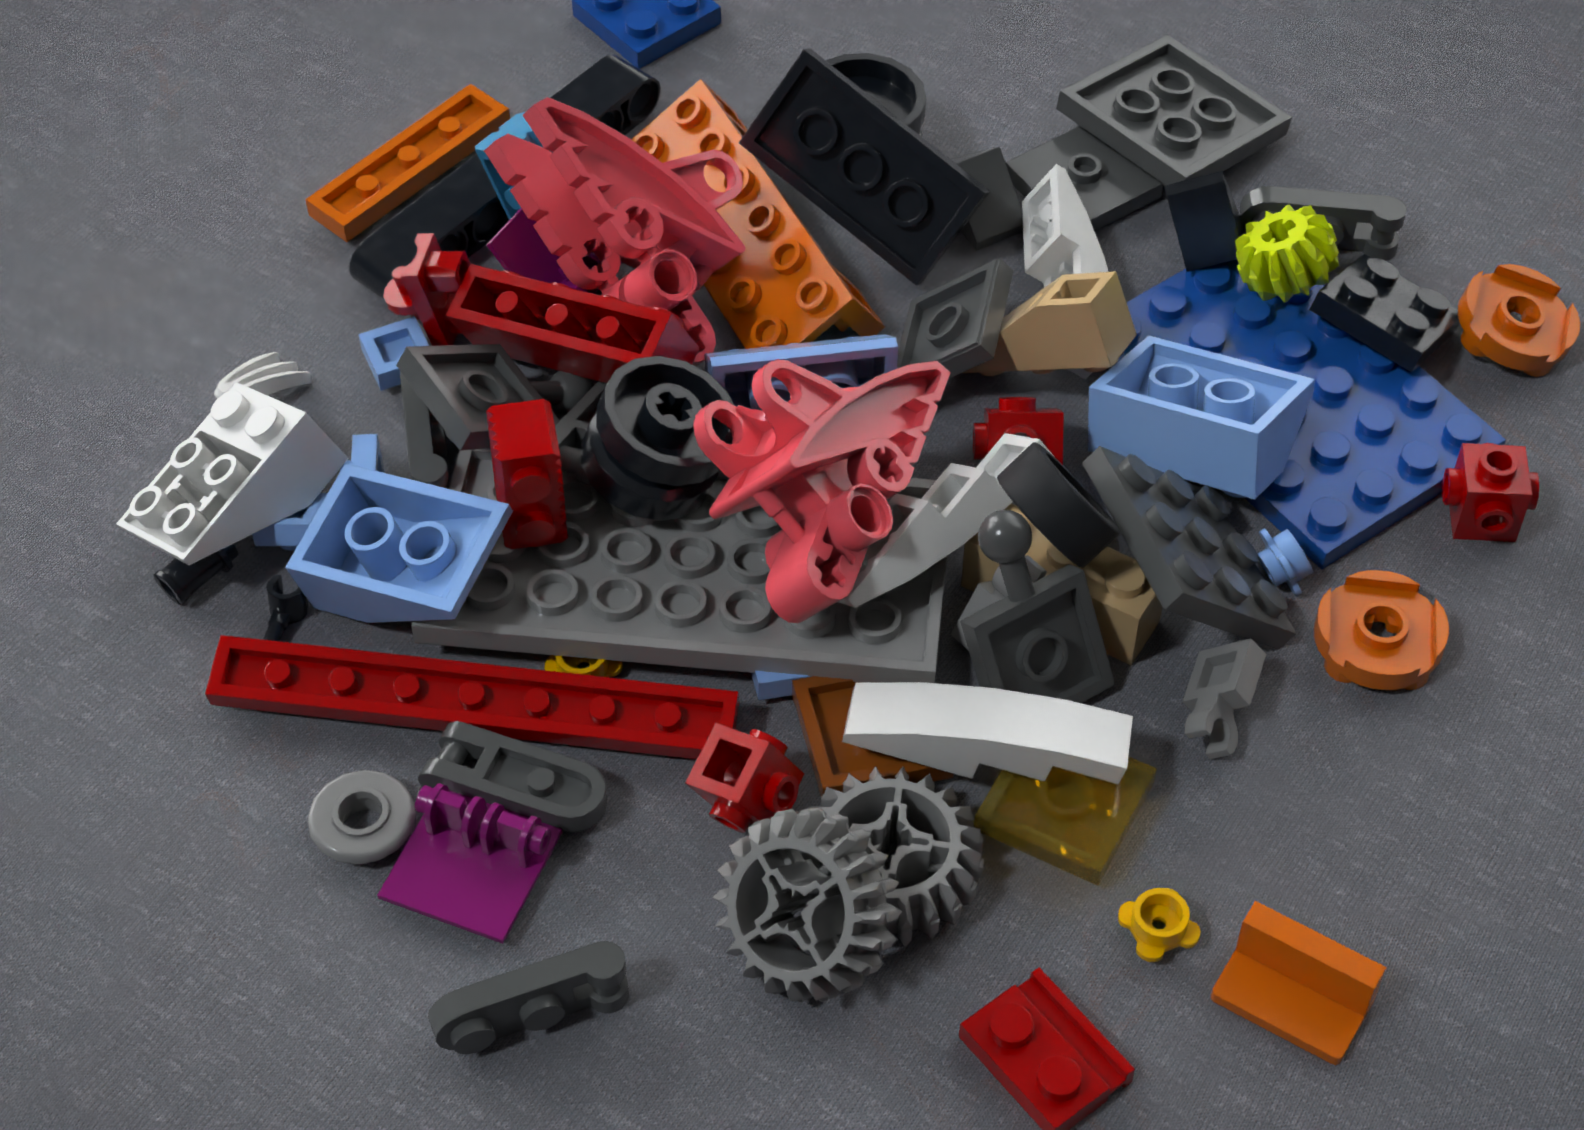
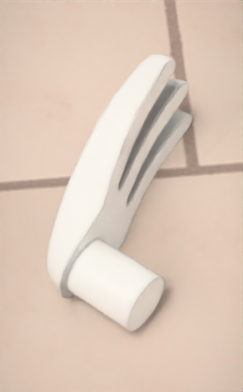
[214,352,311,399]

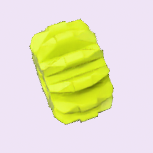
[1235,204,1339,303]

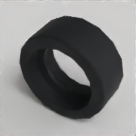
[997,442,1120,567]

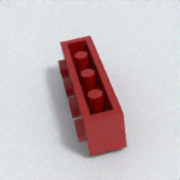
[445,264,699,383]

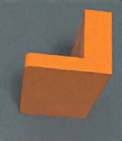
[1211,901,1386,1065]

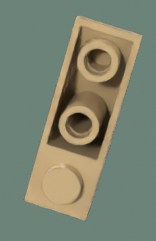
[962,271,1137,376]

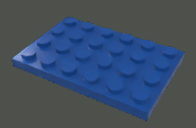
[1106,260,1506,569]

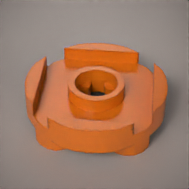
[1458,264,1580,377]
[1314,570,1449,690]

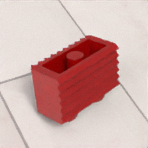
[486,399,568,549]

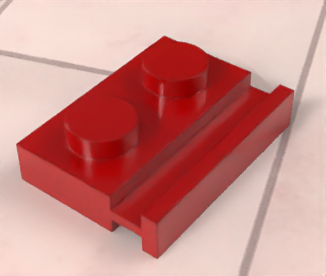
[959,967,1135,1130]

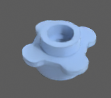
[1257,528,1313,596]

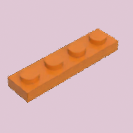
[305,83,510,242]

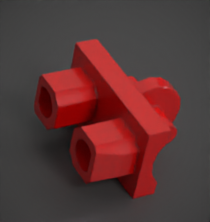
[383,233,470,346]

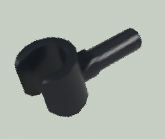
[263,575,308,641]

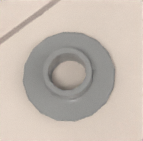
[307,770,417,864]

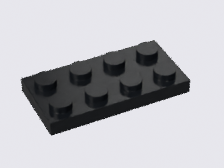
[739,49,990,286]

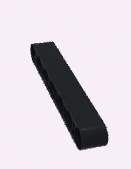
[349,55,661,299]

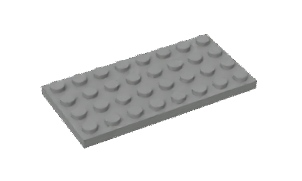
[411,449,947,683]

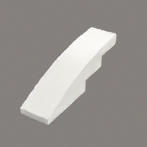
[1022,164,1109,380]
[838,433,1055,608]
[842,682,1133,784]

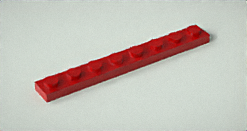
[205,635,740,759]

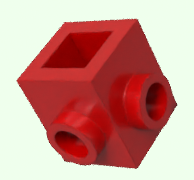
[973,397,1064,465]
[1442,443,1539,542]
[685,723,805,833]

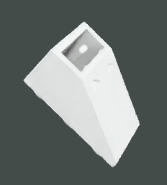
[116,382,349,565]

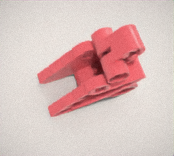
[484,97,745,367]
[693,359,951,623]

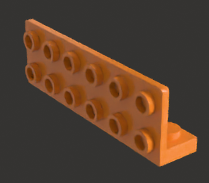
[631,79,885,349]

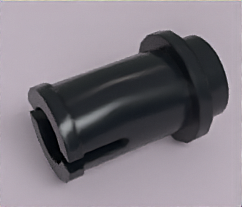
[153,544,238,605]

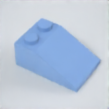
[285,463,513,623]

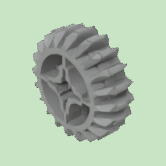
[799,766,984,948]
[712,807,903,1002]

